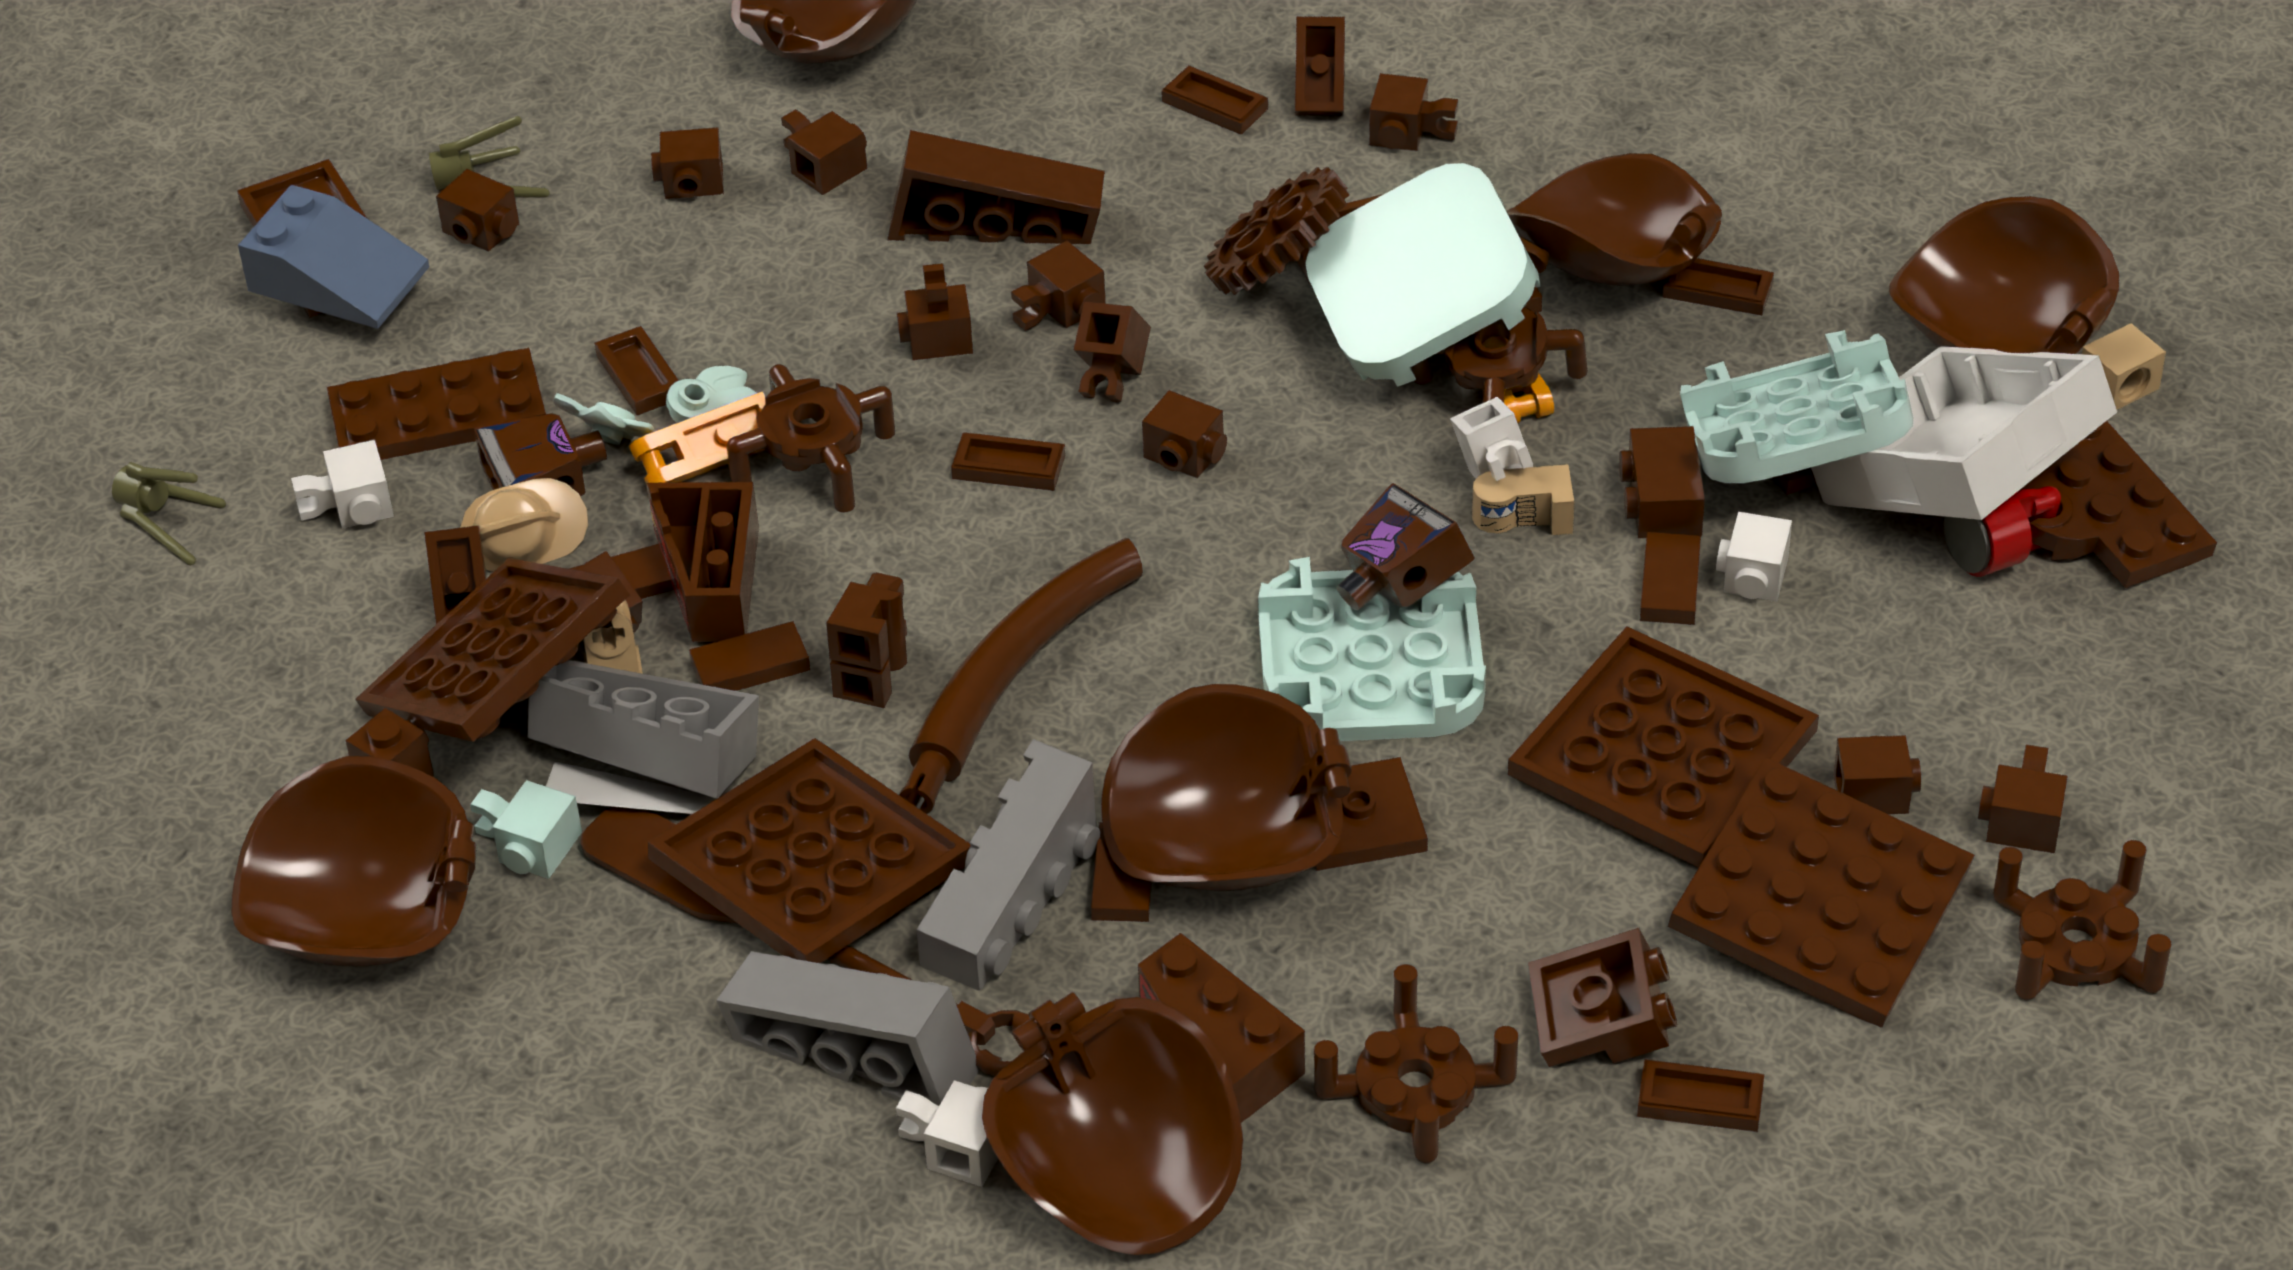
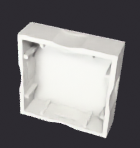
[1811,346,2117,520]

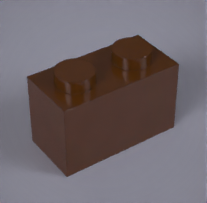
[1619,426,1705,538]

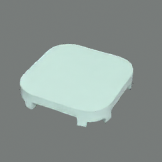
[1305,163,1541,387]
[1680,330,1913,483]
[1258,557,1486,741]

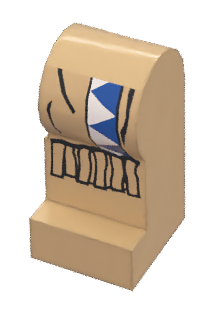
[1472,464,1574,535]

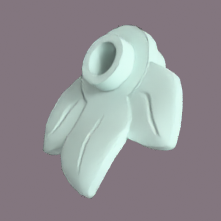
[666,366,757,423]
[553,393,655,445]

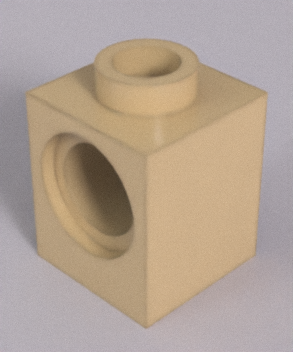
[2082,323,2166,410]

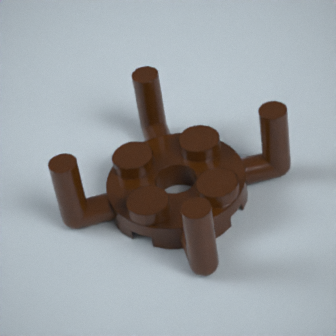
[1411,305,1588,403]
[726,364,896,513]
[1993,840,2172,1000]
[1314,964,1518,1163]

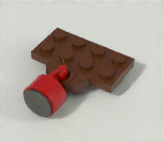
[1944,421,2217,588]

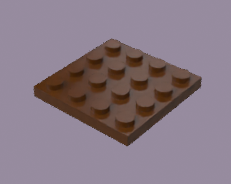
[355,558,630,742]
[1508,626,1819,868]
[648,738,970,963]
[1668,757,1975,1027]

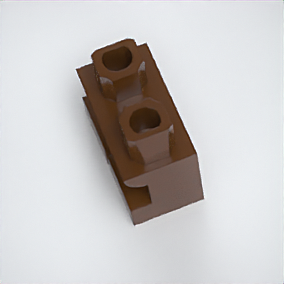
[826,572,907,708]

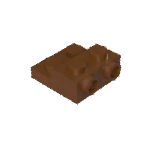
[1528,928,1677,1067]

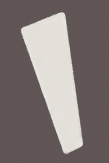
[546,762,719,814]

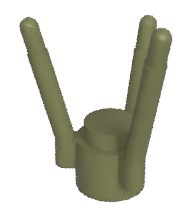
[429,116,550,197]
[112,462,226,565]

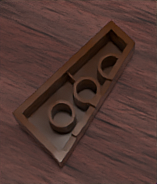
[887,130,1105,244]

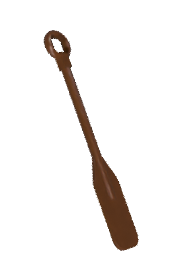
[581,806,1030,1077]

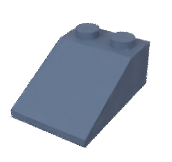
[238,185,430,329]

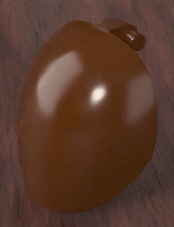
[731,0,917,64]
[1507,153,1722,286]
[1889,196,2119,354]
[1101,684,1352,891]
[231,756,478,966]
[982,992,1243,1255]

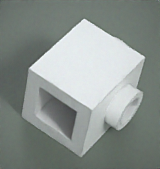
[1716,512,1792,601]

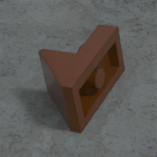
[1295,17,1345,116]
[424,525,486,624]

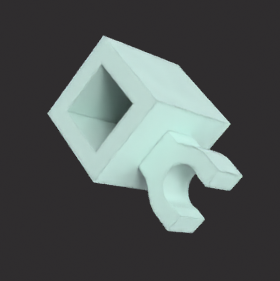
[470,780,582,879]

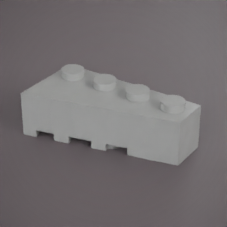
[528,660,759,799]
[916,739,1100,991]
[716,951,979,1106]

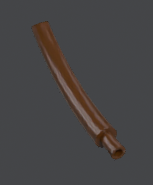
[900,538,1143,814]

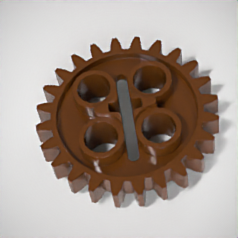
[1204,167,1349,295]

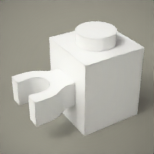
[1450,397,1533,481]
[291,440,394,529]
[896,1080,998,1187]

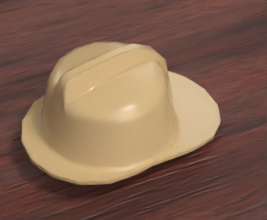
[461,478,588,572]

